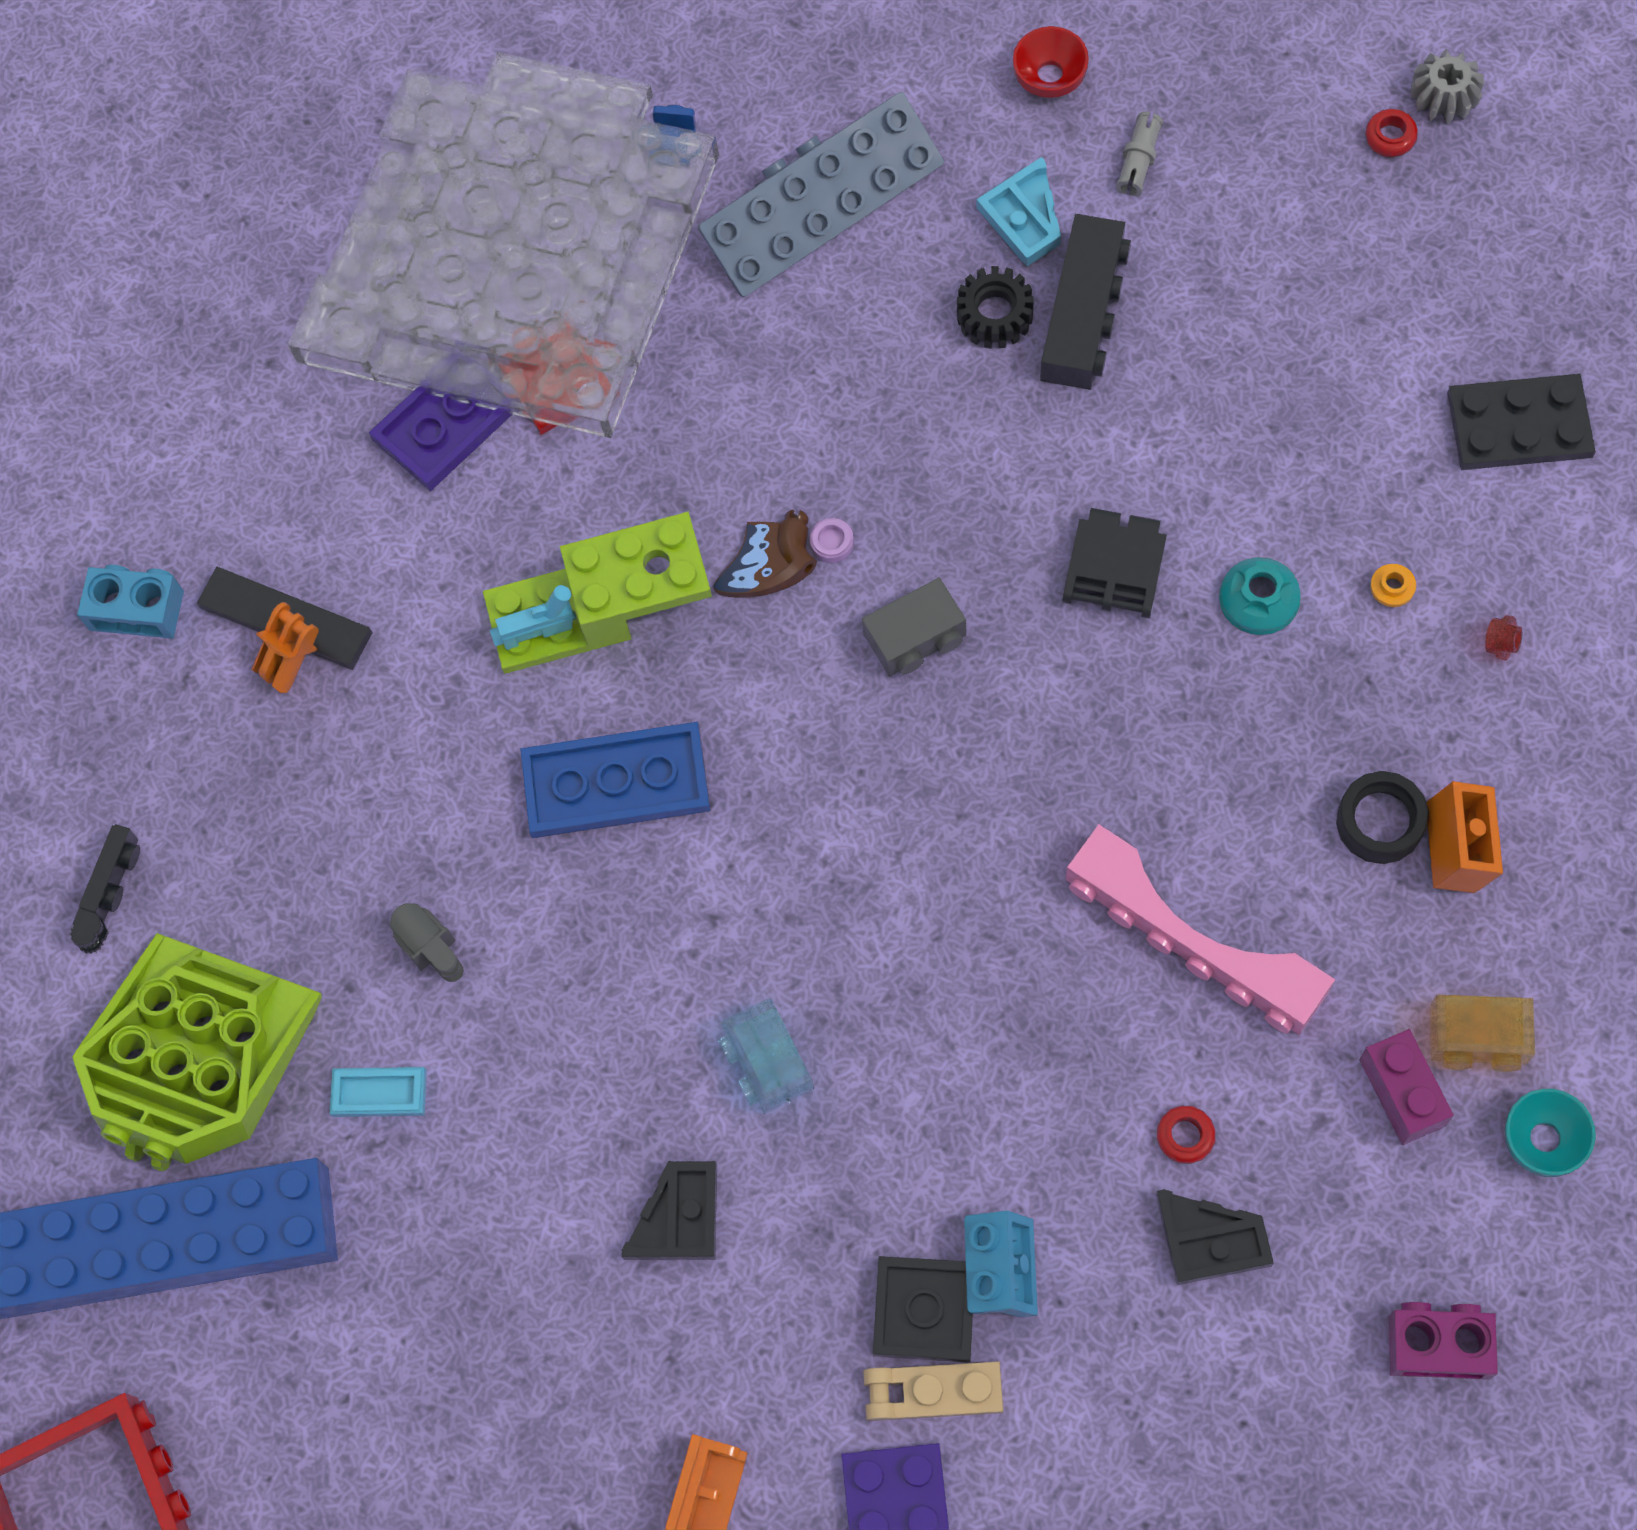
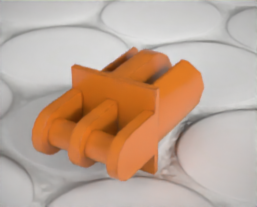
[251,602,319,693]

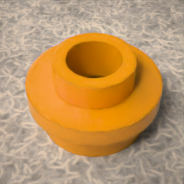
[1370,564,1416,607]

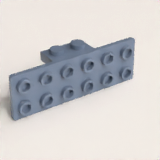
[698,92,944,297]

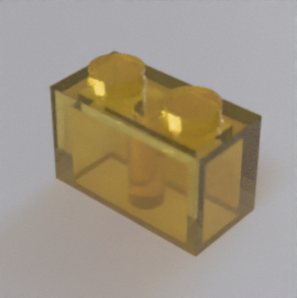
[1430,995,1535,1072]

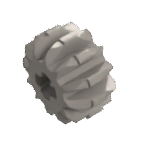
[1410,49,1484,124]

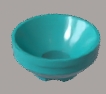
[1219,557,1301,635]
[1504,1089,1596,1177]

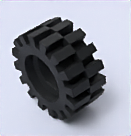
[957,266,1034,349]

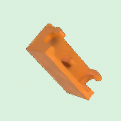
[665,1434,748,1530]

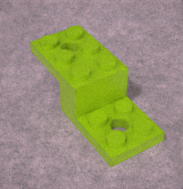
[483,511,712,674]

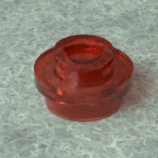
[1485,615,1523,661]

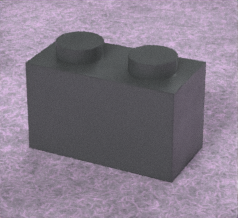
[862,577,966,677]

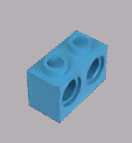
[77,565,184,639]

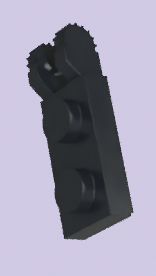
[70,824,140,954]

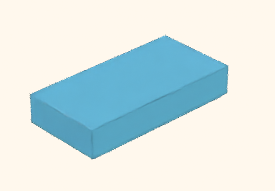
[330,1067,427,1117]

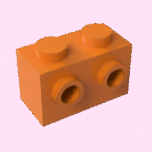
[1426,781,1503,893]

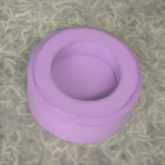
[810,518,854,563]

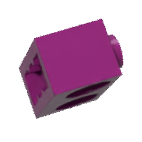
[1389,1302,1498,1380]

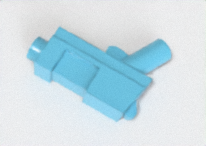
[490,585,577,650]

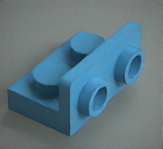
[964,1210,1038,1317]

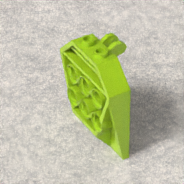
[72,933,322,1172]

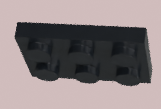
[1447,373,1596,470]

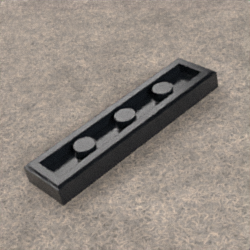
[197,566,373,670]

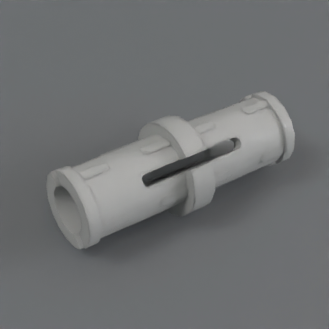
[1116,112,1163,197]

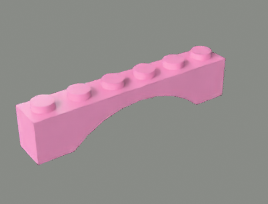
[1066,824,1335,1035]

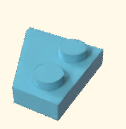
[976,157,1061,267]

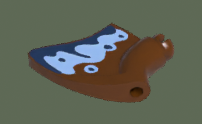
[714,509,817,598]

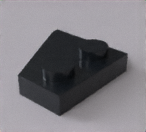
[622,1161,717,1260]
[1156,1189,1274,1285]

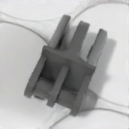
[390,903,464,982]

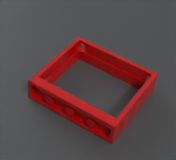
[0,1393,191,1530]

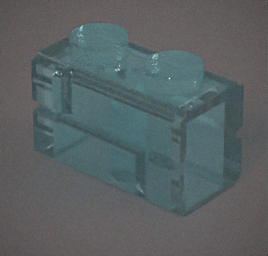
[718,999,814,1114]

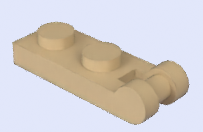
[863,1361,1003,1421]

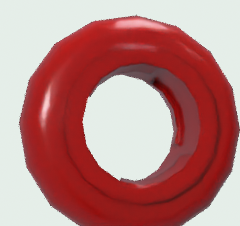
[1365,109,1418,158]
[1157,1105,1216,1164]

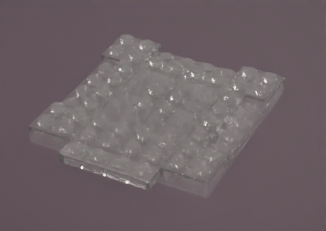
[288,52,719,438]

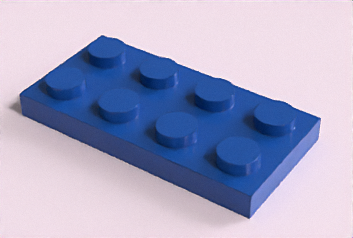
[520,721,711,838]

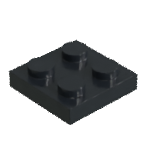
[873,1256,973,1363]

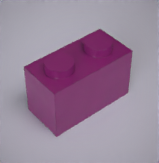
[1359,1029,1454,1146]

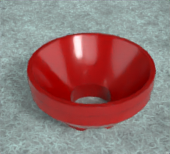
[1013,26,1089,98]

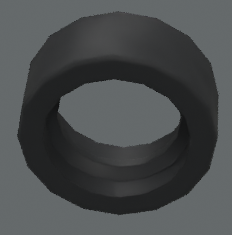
[1336,771,1429,864]

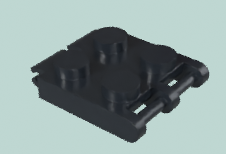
[1062,508,1167,619]

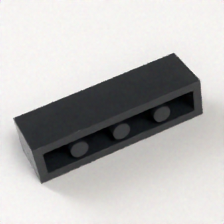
[1040,213,1131,390]

